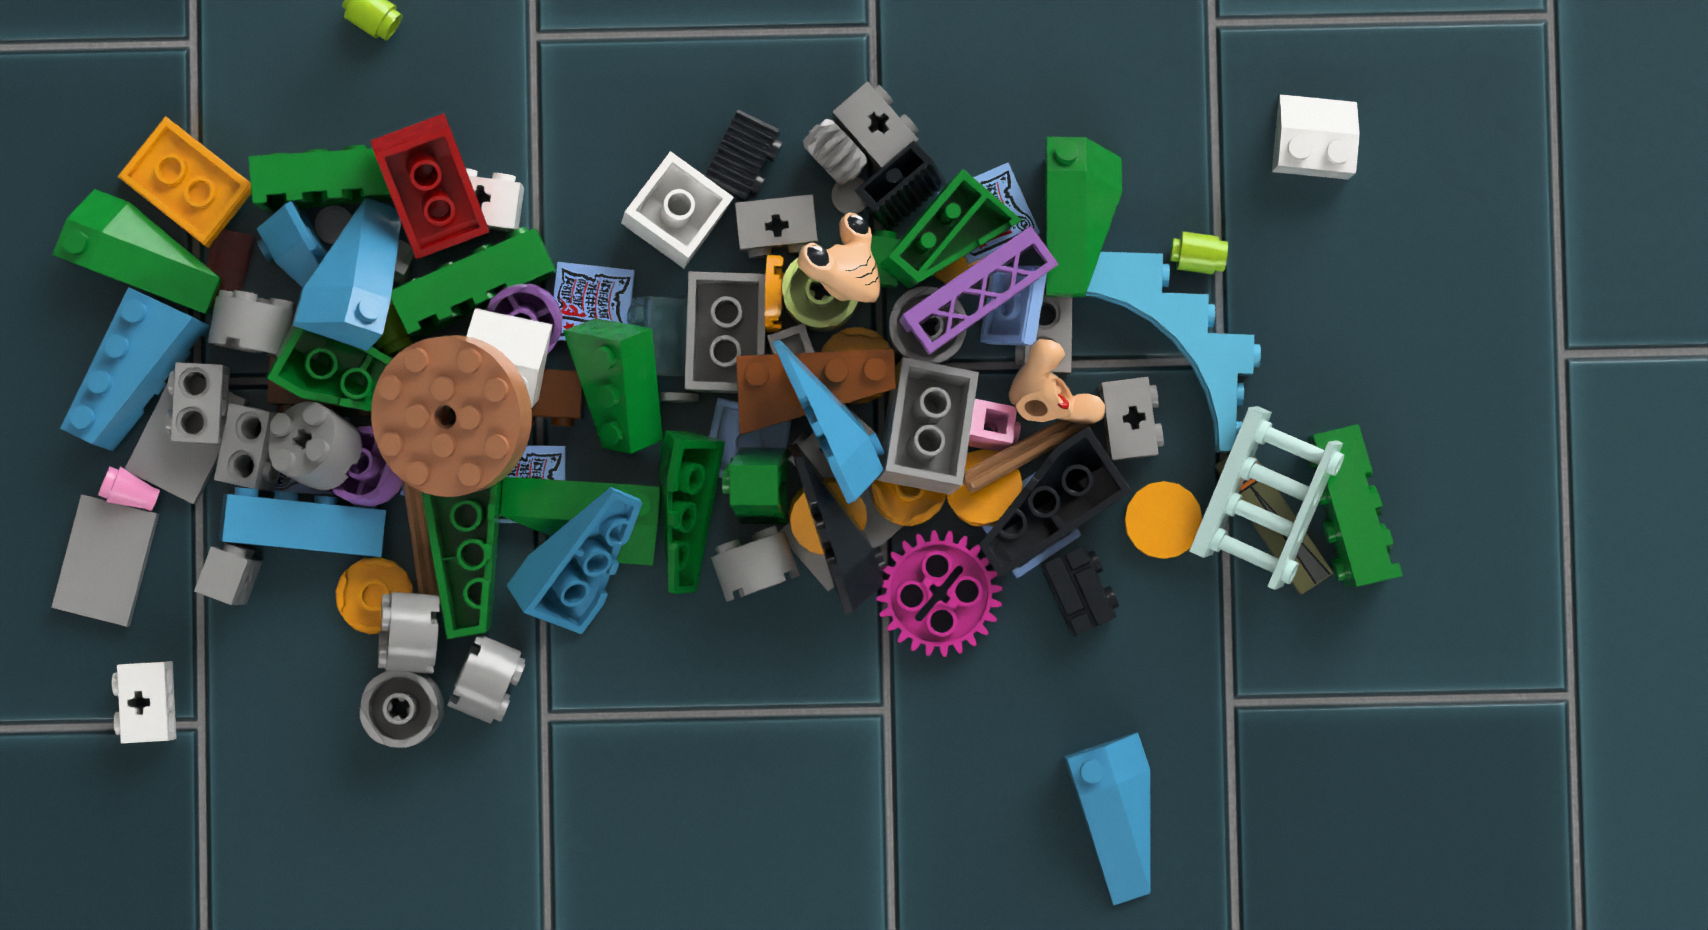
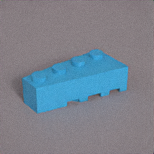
[60,287,211,451]
[219,487,386,557]

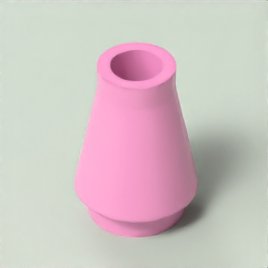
[98,466,160,511]

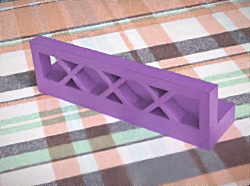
[899,226,1058,355]

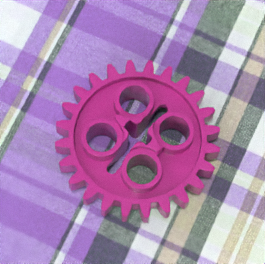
[876,530,1002,657]

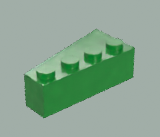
[248,145,392,213]
[391,226,557,341]
[1307,424,1403,587]
[422,479,503,639]

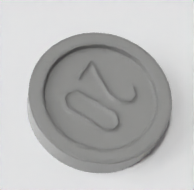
[832,177,866,214]
[315,205,352,245]
[660,392,699,403]

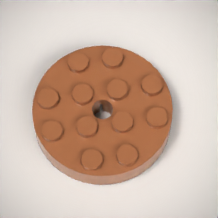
[371,335,532,497]

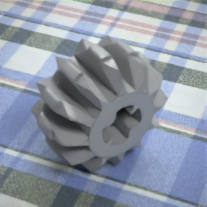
[803,119,867,185]

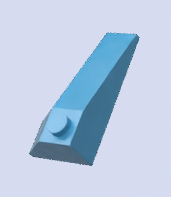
[292,197,401,351]
[257,201,376,348]
[773,339,885,504]
[506,487,643,634]
[1064,732,1150,906]

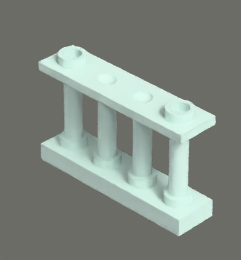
[1189,406,1344,590]

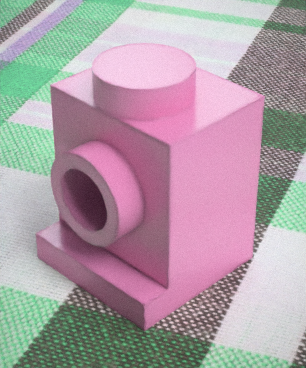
[968,399,1021,452]

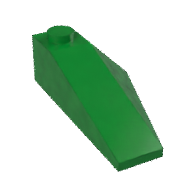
[1044,137,1122,297]
[52,189,222,315]
[266,324,392,412]
[658,431,725,594]
[500,477,660,566]

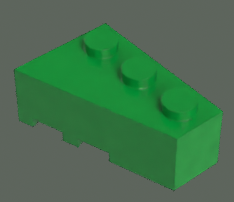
[880,169,1022,289]
[563,318,663,454]
[722,447,787,524]

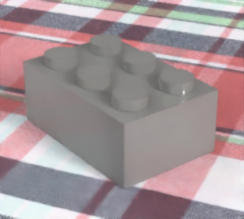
[685,271,766,394]
[876,357,979,495]

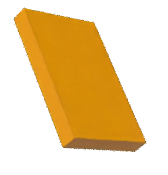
[117,116,252,248]

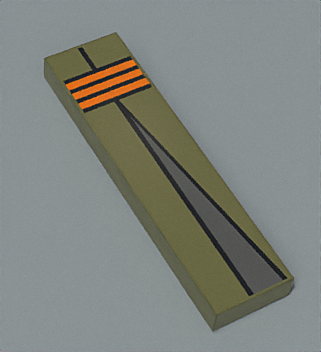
[1213,455,1334,595]

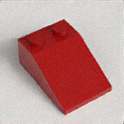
[370,113,490,259]

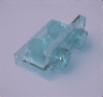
[627,296,688,377]

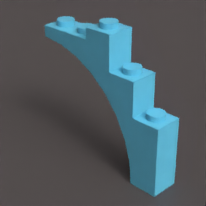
[1086,252,1261,453]

